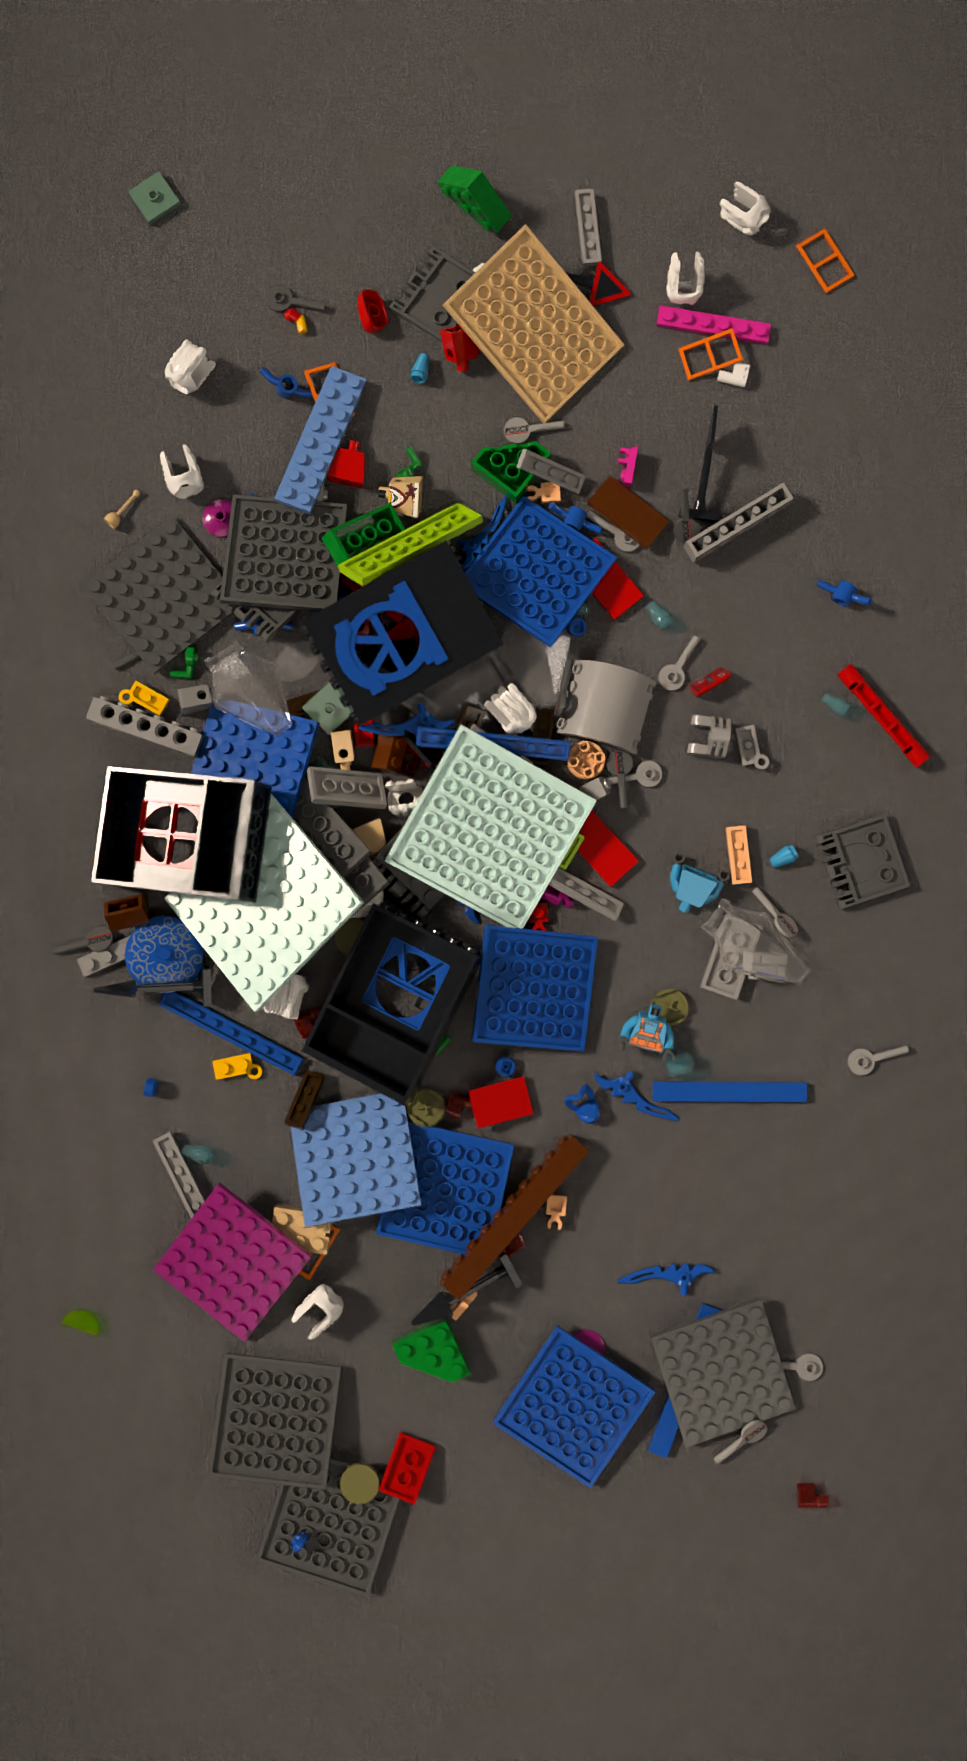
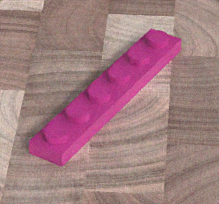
[656,305,771,345]

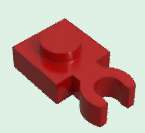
[529,903,548,931]

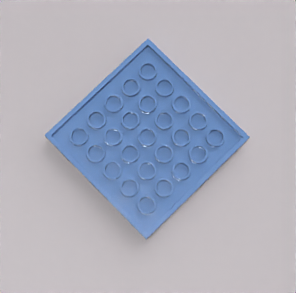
[291,1094,422,1228]

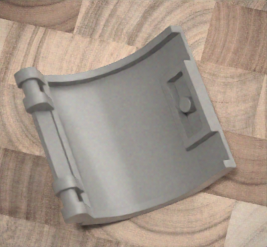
[555,660,657,755]

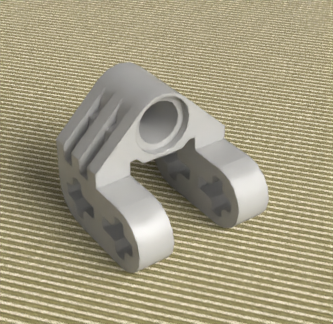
[687,715,731,759]

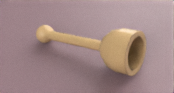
[103,490,141,529]

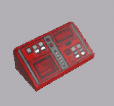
[690,667,731,698]

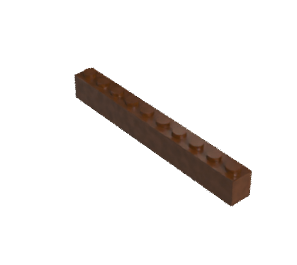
[439,1134,589,1301]

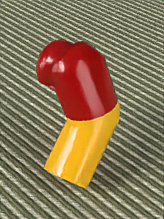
[284,308,308,334]

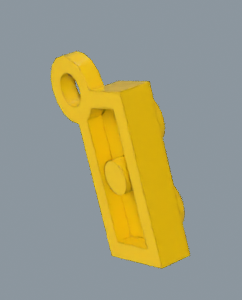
[119,681,170,717]
[212,1053,262,1080]

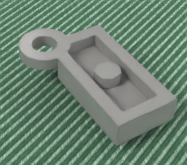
[734,725,769,770]

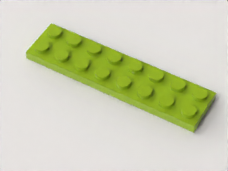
[338,502,483,586]

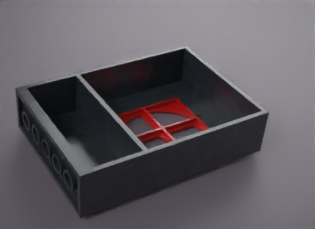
[91,767,272,903]

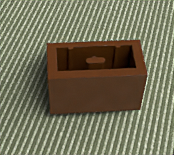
[371,734,421,779]
[104,893,150,932]

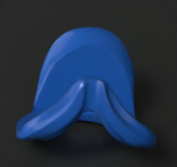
[564,1084,600,1124]

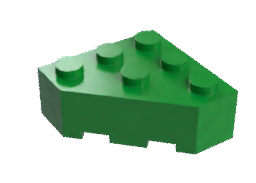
[437,165,512,233]
[471,441,551,504]
[392,1318,470,1383]

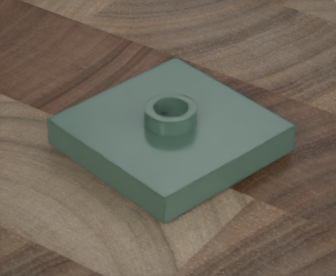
[128,171,181,225]
[302,682,351,735]

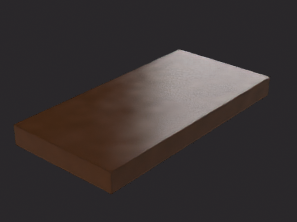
[587,476,670,550]

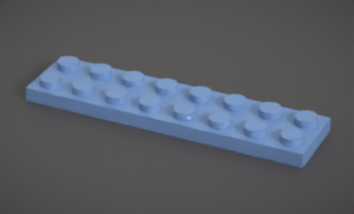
[274,366,367,515]

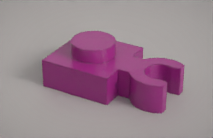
[541,885,574,908]

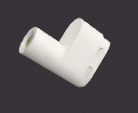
[717,362,750,387]

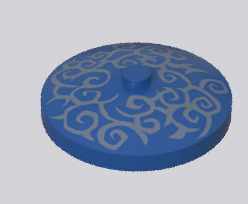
[125,916,204,993]

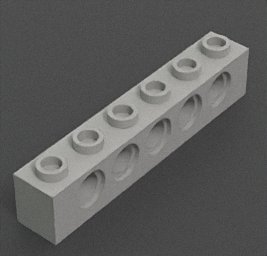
[684,482,794,563]
[86,696,204,758]

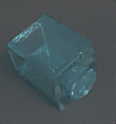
[665,1051,695,1078]

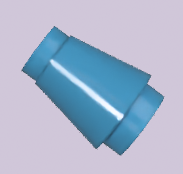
[410,353,430,384]
[769,844,799,869]

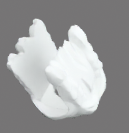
[720,182,770,235]
[666,252,705,305]
[165,339,216,394]
[160,445,204,499]
[484,683,537,734]
[385,778,423,818]
[264,974,309,1020]
[292,1284,344,1340]

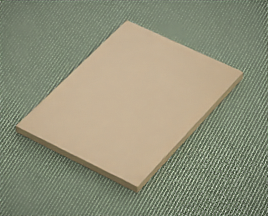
[443,224,625,423]

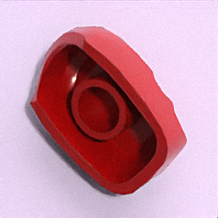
[357,289,389,334]

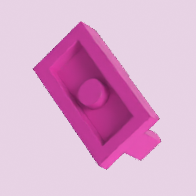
[618,446,638,489]

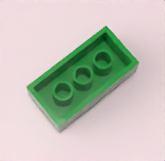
[322,502,406,567]

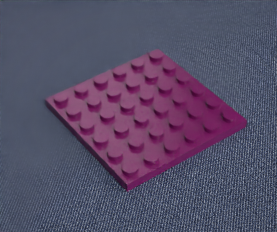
[153,1182,312,1342]

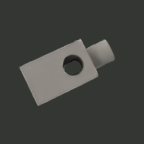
[177,684,223,716]

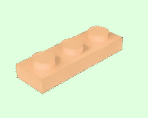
[726,825,752,885]

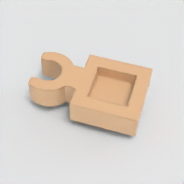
[527,482,561,504]
[546,1194,567,1230]
[450,1291,478,1321]

